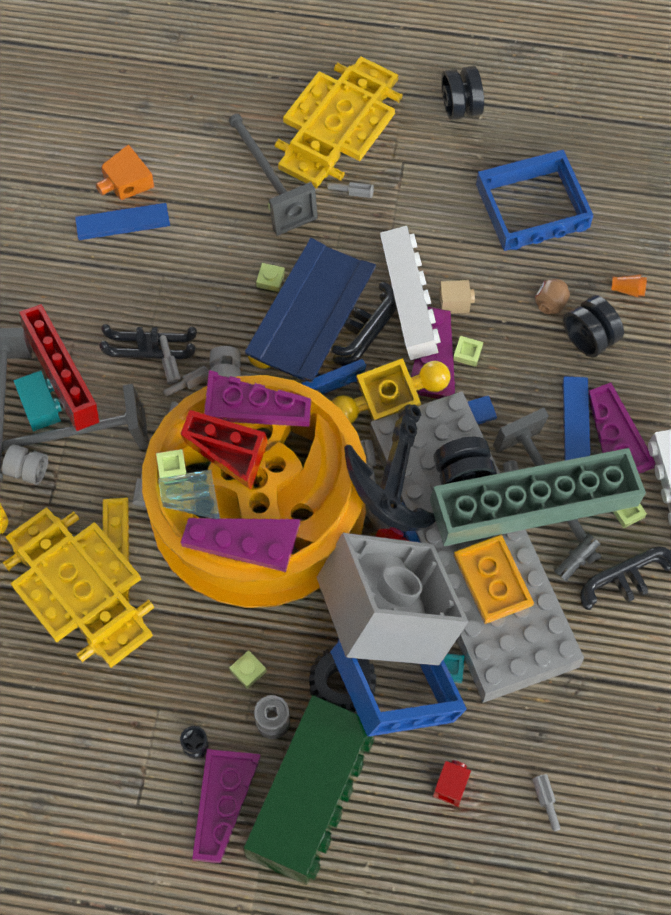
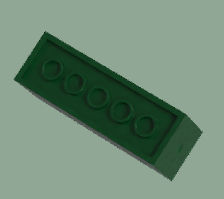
[244,695,375,885]

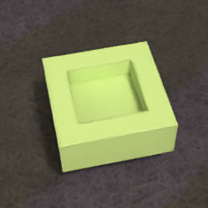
[256,263,285,292]
[453,336,483,367]
[156,449,187,482]
[613,504,647,528]
[229,650,267,689]

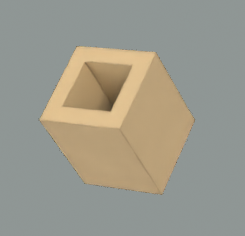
[439,280,475,314]

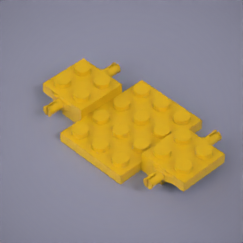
[275,56,403,189]
[2,507,155,668]

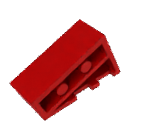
[181,410,268,490]

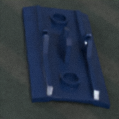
[245,238,376,382]

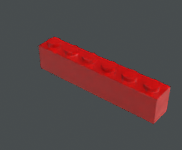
[19,304,100,431]

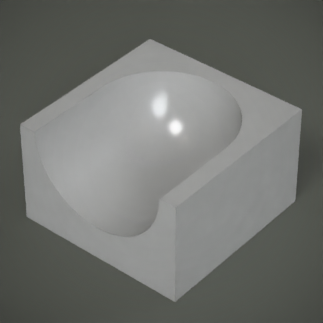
[317,533,468,665]

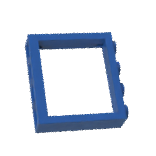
[476,149,593,251]
[330,640,467,737]

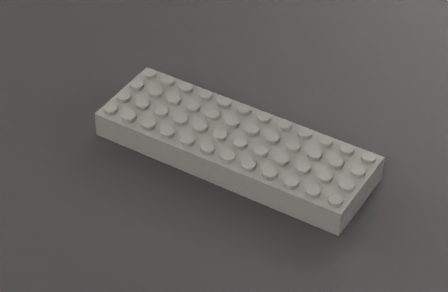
[370,391,584,703]

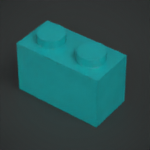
[13,371,62,432]

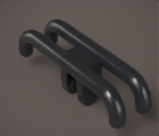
[331,282,396,366]
[99,324,197,359]
[580,546,671,610]

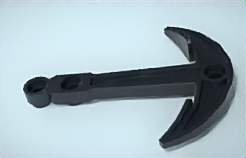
[344,404,436,531]

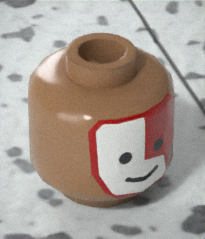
[535,278,570,314]

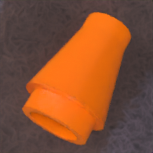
[612,274,647,298]

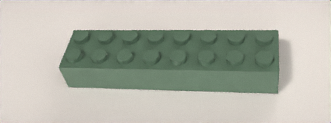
[430,448,646,546]

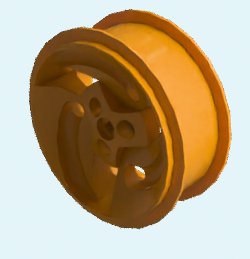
[142,375,366,608]

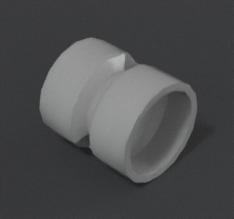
[210,346,241,378]
[2,444,48,485]
[254,695,290,739]

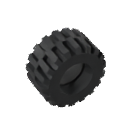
[309,647,376,714]

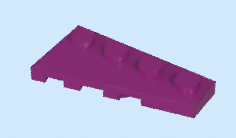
[411,307,455,399]
[204,370,311,427]
[588,382,656,474]
[181,518,300,572]
[192,749,261,863]

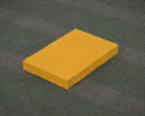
[453,534,534,624]

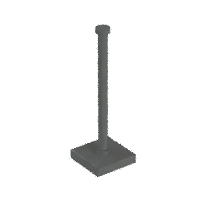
[229,114,318,236]
[0,328,32,482]
[2,383,149,451]
[493,408,602,564]

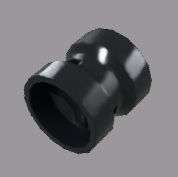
[180,726,209,759]

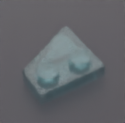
[158,470,220,519]

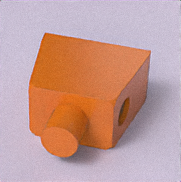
[96,145,154,200]

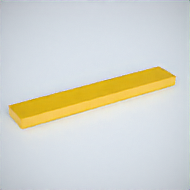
[103,498,130,604]

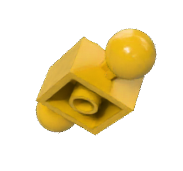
[331,358,450,424]

